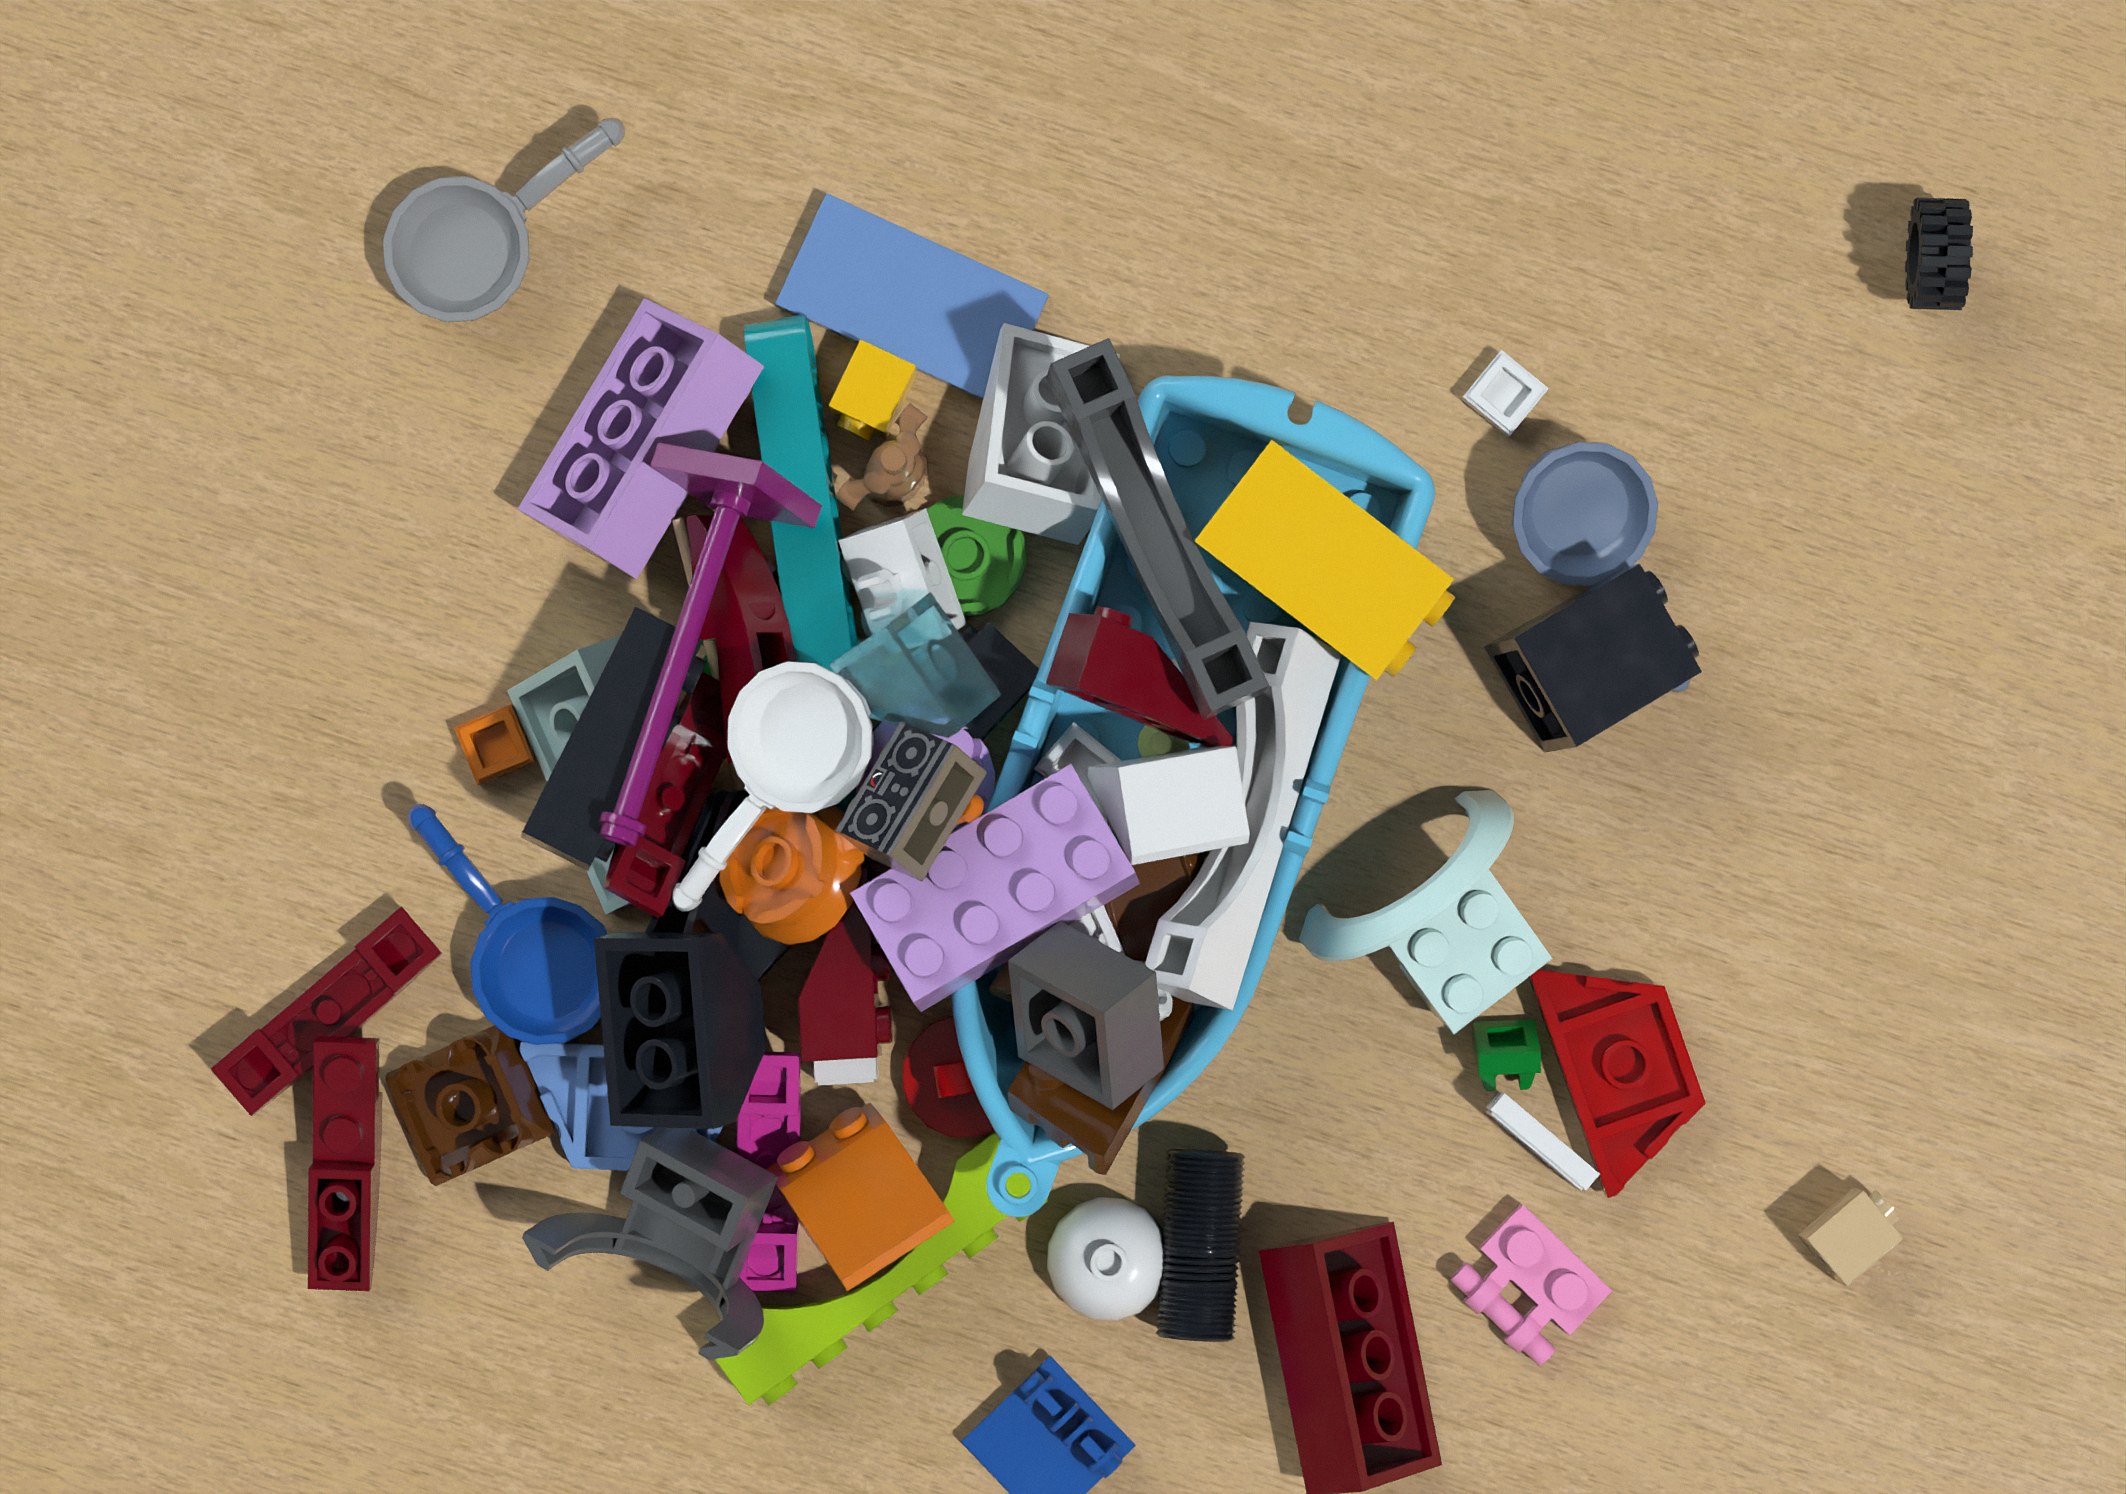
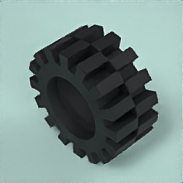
[1905,197,1973,310]

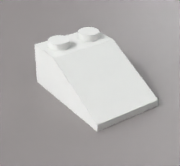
[962,323,1120,545]

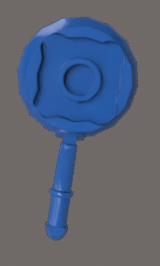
[407,804,608,1045]

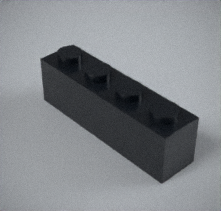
[521,607,707,871]

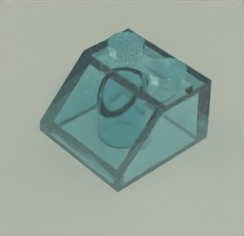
[829,592,1001,738]

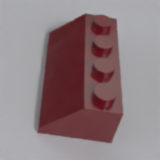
[1259,1221,1442,1494]

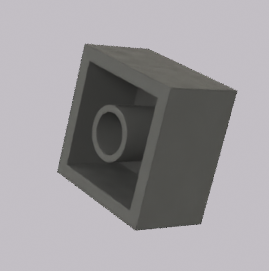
[1008,921,1164,1110]

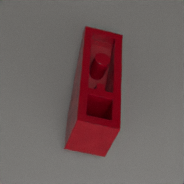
[1046,606,1233,747]

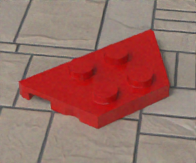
[1528,969,1706,1198]

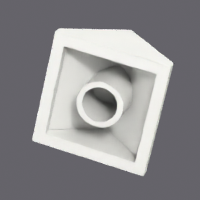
[1087,746,1250,865]

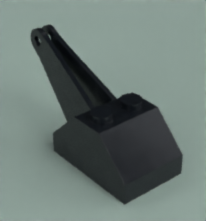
[594,790,766,1129]

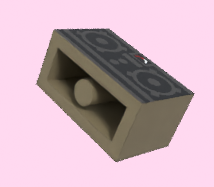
[836,721,987,882]

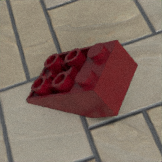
[798,868,893,1062]

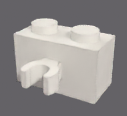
[838,508,967,657]

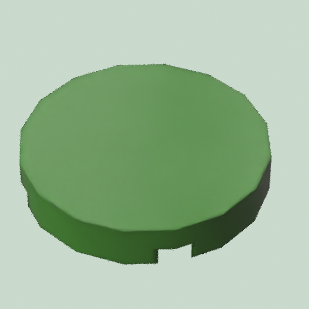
[926,495,1027,617]

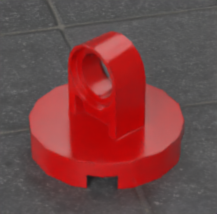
[903,1016,994,1138]

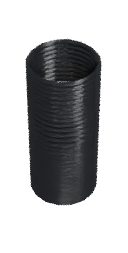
[1156,1149,1245,1342]

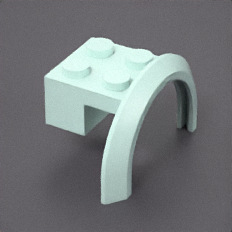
[1299,790,1553,1034]

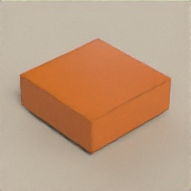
[454,704,536,785]

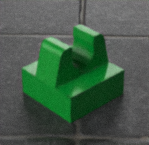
[1472,1019,1541,1091]

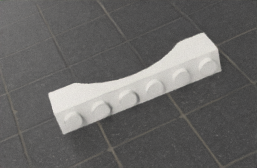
[1145,622,1341,1011]

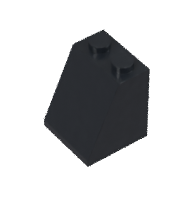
[1484,564,1702,753]

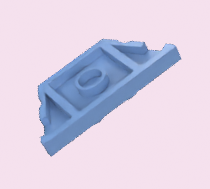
[520,1041,723,1171]

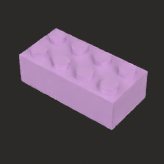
[517,298,764,579]
[850,764,1140,1012]

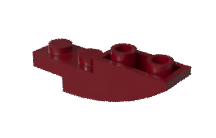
[687,515,797,763]
[308,1036,383,1291]

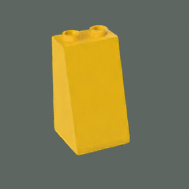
[1194,440,1455,681]

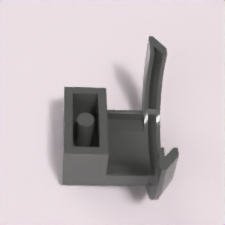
[522,1127,779,1360]

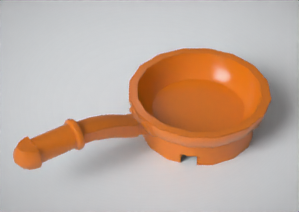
[720,793,984,945]

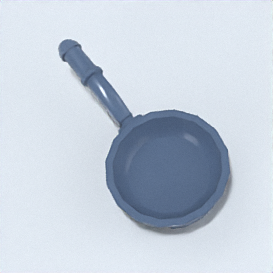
[1512,441,1690,693]

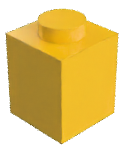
[829,339,918,442]

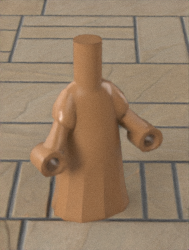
[835,403,928,511]

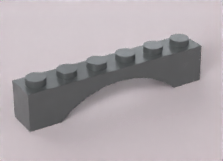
[1046,338,1269,720]

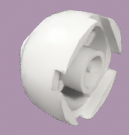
[1047,1197,1169,1321]

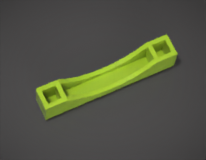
[706,1132,1049,1406]

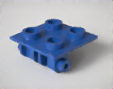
[961,1355,1136,1494]

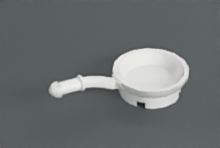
[672,661,875,911]

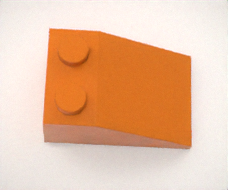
[766,1102,955,1291]

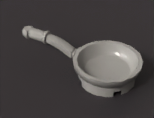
[383,118,625,322]

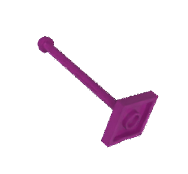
[598,443,822,847]

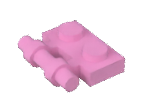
[1450,1203,1612,1366]

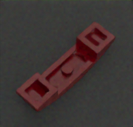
[604,672,727,918]
[211,906,443,1116]

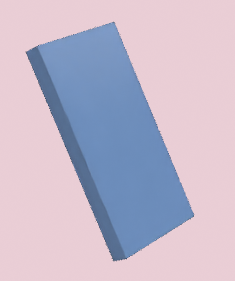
[775,193,1049,401]

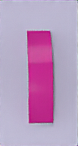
[737,1051,801,1293]

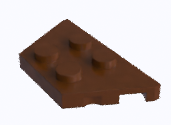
[1008,997,1195,1175]

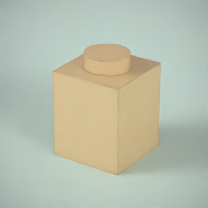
[1797,1188,1904,1287]

